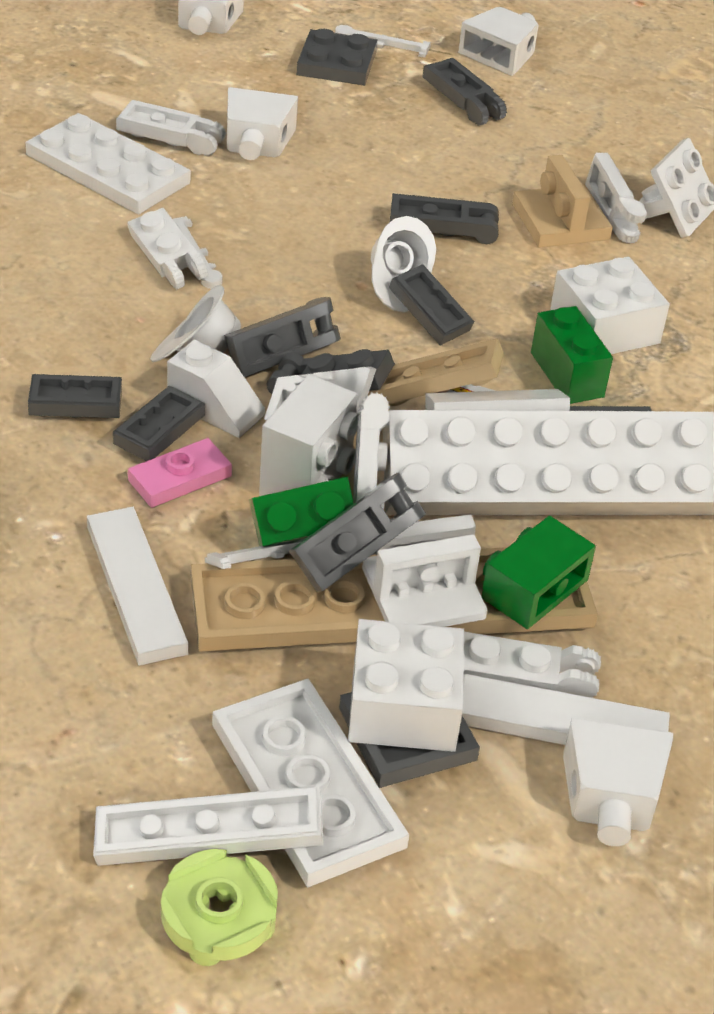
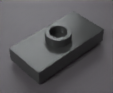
[389,264,475,346]
[28,374,122,418]
[113,386,205,461]

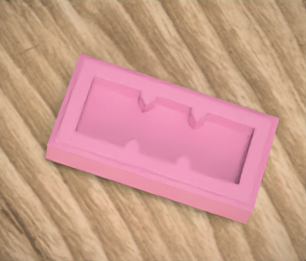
[128,438,232,508]

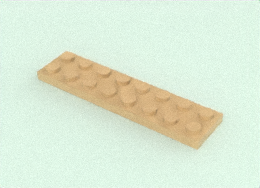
[191,547,598,651]

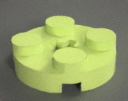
[161,849,278,966]

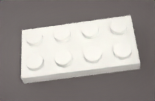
[25,113,191,215]
[212,678,409,888]

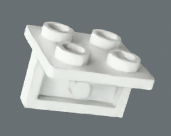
[639,138,714,238]
[362,534,487,627]

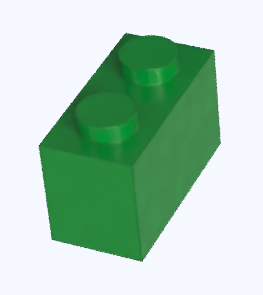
[531,306,613,404]
[249,477,354,546]
[481,515,596,630]

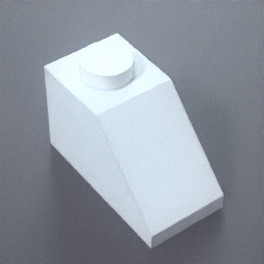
[167,339,265,438]

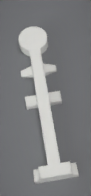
[335,25,431,58]
[173,216,222,289]
[205,535,310,569]

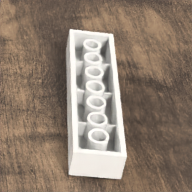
[383,410,714,515]

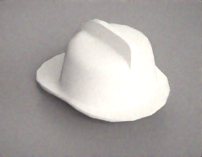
[371,216,436,312]
[150,285,241,363]

